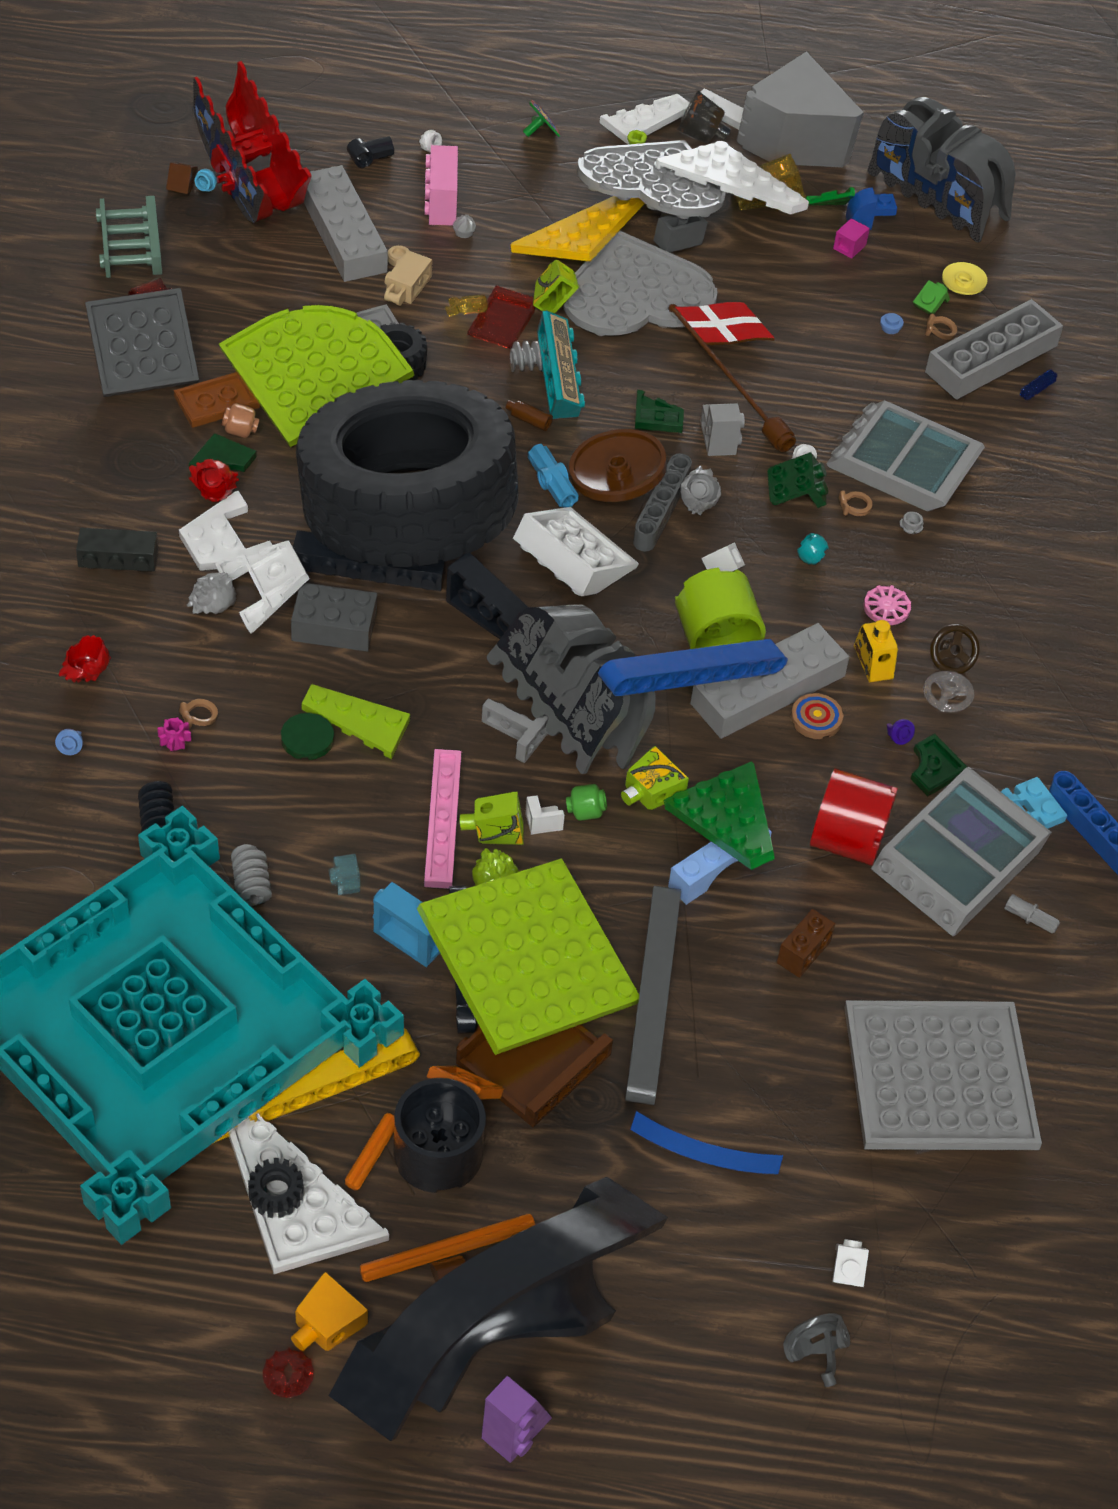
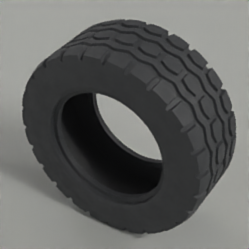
[296,380,519,567]

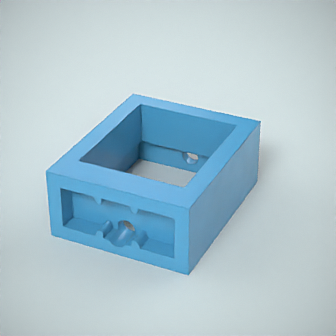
[373,882,440,967]

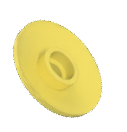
[942,262,987,295]

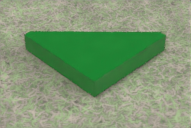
[806,187,855,206]

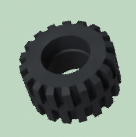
[380,322,427,380]

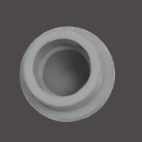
[453,215,476,238]

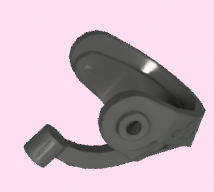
[783,1313,850,1387]

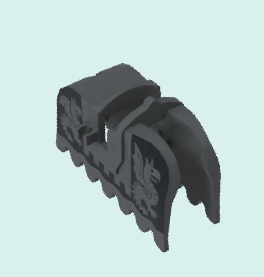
[486,605,656,774]

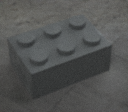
[291,583,377,652]

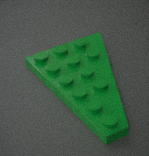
[663,762,775,870]

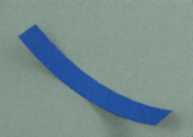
[630,1111,783,1174]

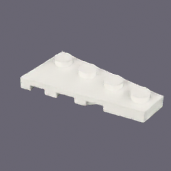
[600,94,692,145]

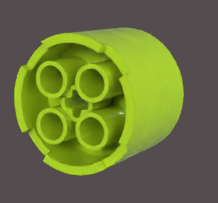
[675,567,766,649]

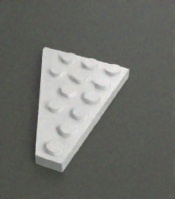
[655,141,809,214]

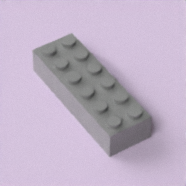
[304,165,388,282]
[925,299,1063,400]
[690,623,849,739]

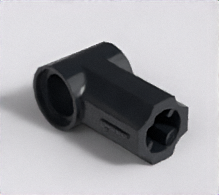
[347,136,394,168]

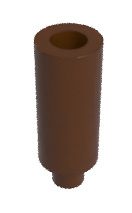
[505,400,553,431]

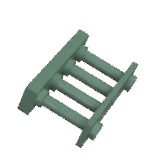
[96,196,162,278]

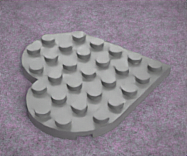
[577,140,726,219]
[563,231,717,336]

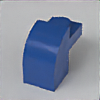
[846,188,897,230]

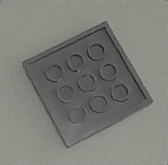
[85,288,199,397]

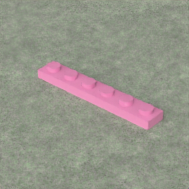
[424,749,461,889]

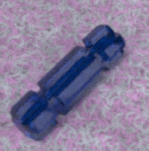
[1020,369,1058,400]

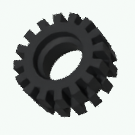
[248,1158,304,1218]

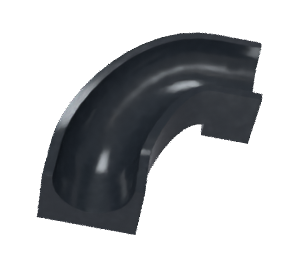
[328,1177,668,1441]

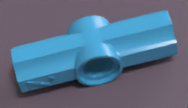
[527,444,579,508]

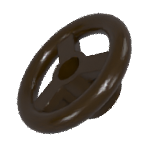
[930,624,980,675]

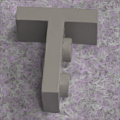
[482,698,548,763]

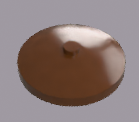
[569,429,667,502]

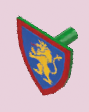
[523,100,560,137]

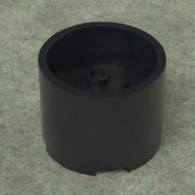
[393,1078,486,1193]

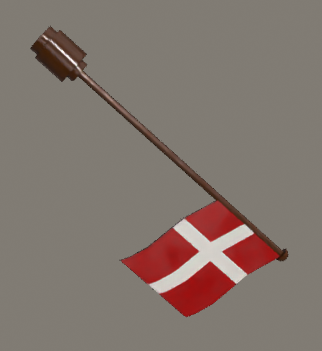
[668,302,796,452]

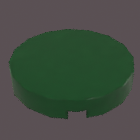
[281,713,334,760]

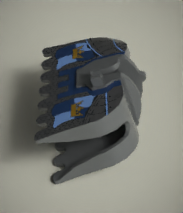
[867,97,1016,242]

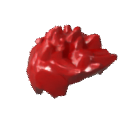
[189,459,239,502]
[58,635,111,683]

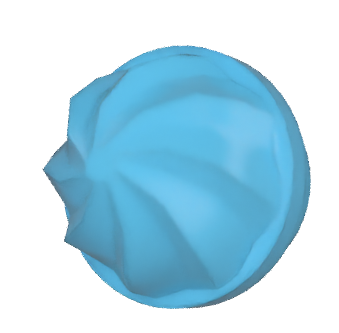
[195,169,217,191]

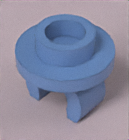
[55,729,83,755]

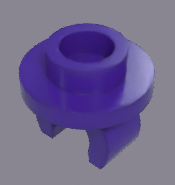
[887,719,915,745]

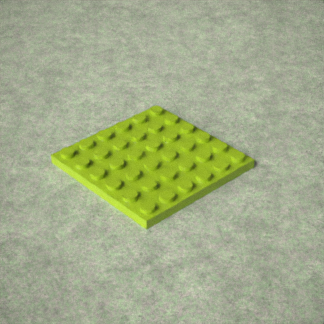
[417,858,639,1055]

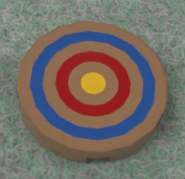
[790,693,844,739]

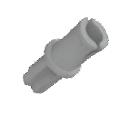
[1004,894,1060,933]

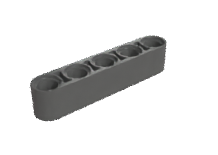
[633,453,692,552]

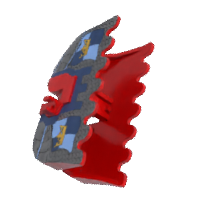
[193,61,312,223]

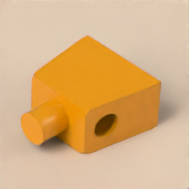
[291,1272,368,1351]

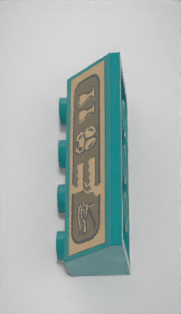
[537,311,585,419]

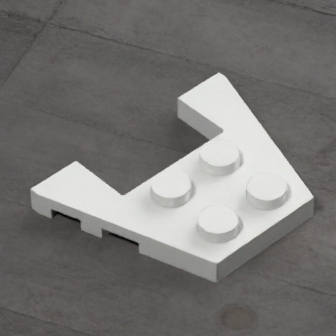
[179,491,272,571]
[215,540,310,633]

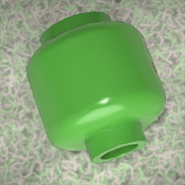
[566,784,607,821]

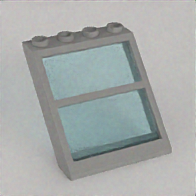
[827,400,985,511]
[871,767,1052,936]

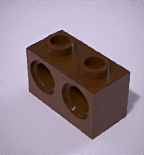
[777,909,836,978]

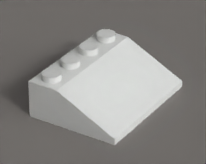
[513,507,639,596]

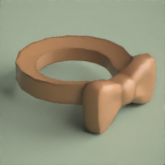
[925,314,957,340]
[838,490,872,516]
[179,699,218,729]

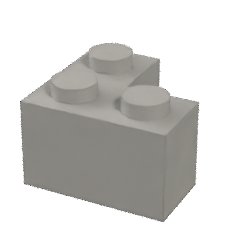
[700,403,745,456]

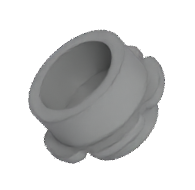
[900,512,924,534]

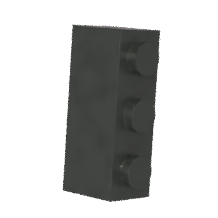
[76,528,158,572]

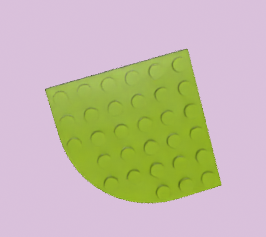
[219,305,415,447]

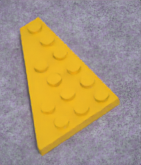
[511,196,645,261]

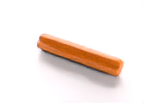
[345,1113,394,1191]

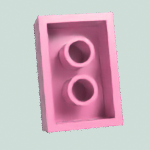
[425,145,458,225]

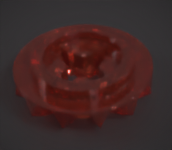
[263,1347,314,1398]

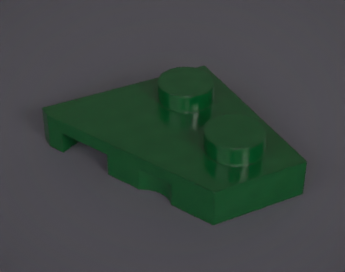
[635,389,684,433]

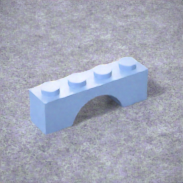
[668,830,772,905]

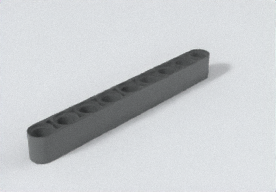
[625,886,681,1105]

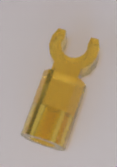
[445,295,488,316]

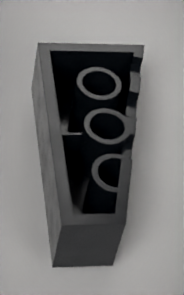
[446,553,528,639]

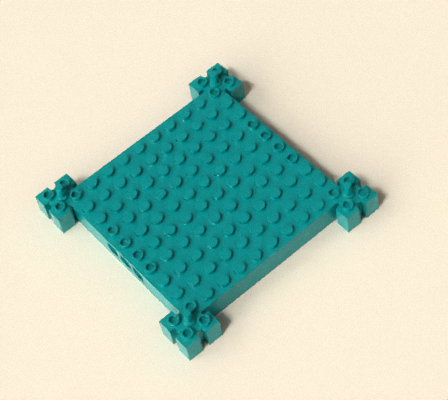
[0,806,404,1245]

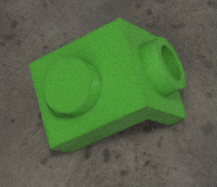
[913,280,950,315]

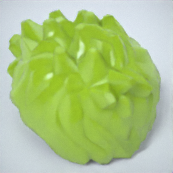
[472,848,519,885]

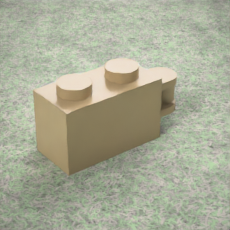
[384,250,432,306]

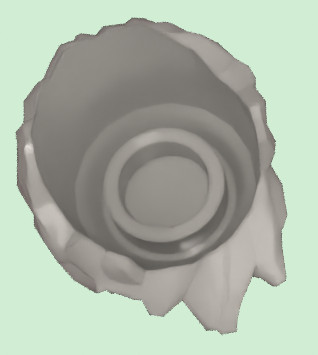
[680,466,721,515]
[187,572,236,614]

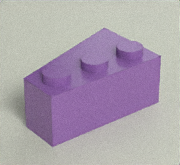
[482,1376,552,1463]

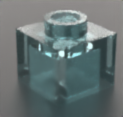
[329,854,360,895]

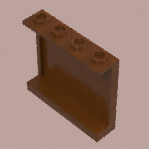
[456,1024,613,1127]

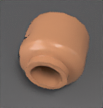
[222,403,259,438]

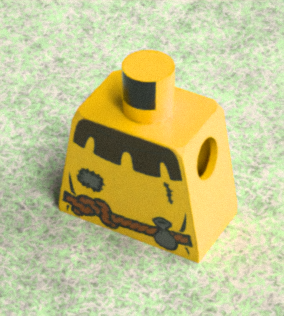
[854,620,898,683]

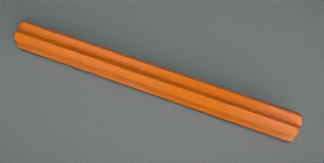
[360,1214,535,1282]

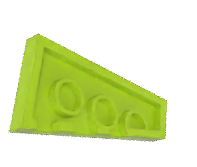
[302,684,410,759]

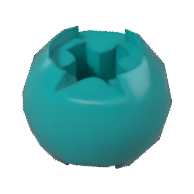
[797,533,828,565]

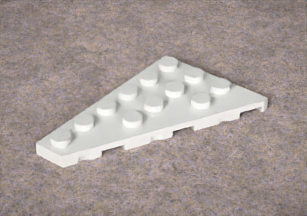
[228,1113,389,1274]

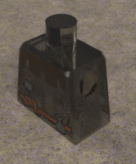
[677,91,731,143]

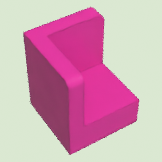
[833,219,870,259]

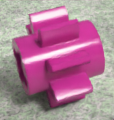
[158,717,191,751]

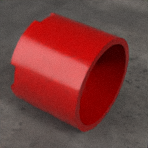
[810,768,898,866]

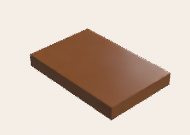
[174,372,260,428]

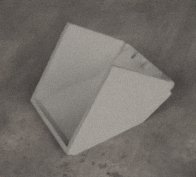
[737,51,864,167]

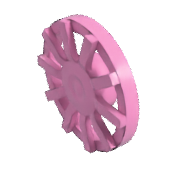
[864,585,911,625]

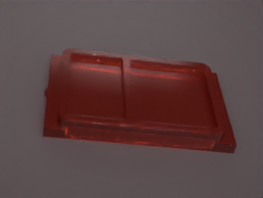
[467,286,535,349]

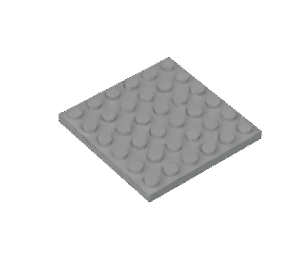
[844,1000,1042,1150]

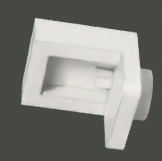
[832,1239,869,1287]

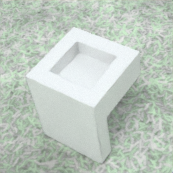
[702,542,745,572]
[525,796,564,835]

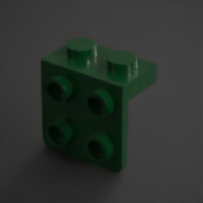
[767,452,828,508]

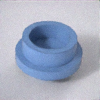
[880,313,904,334]

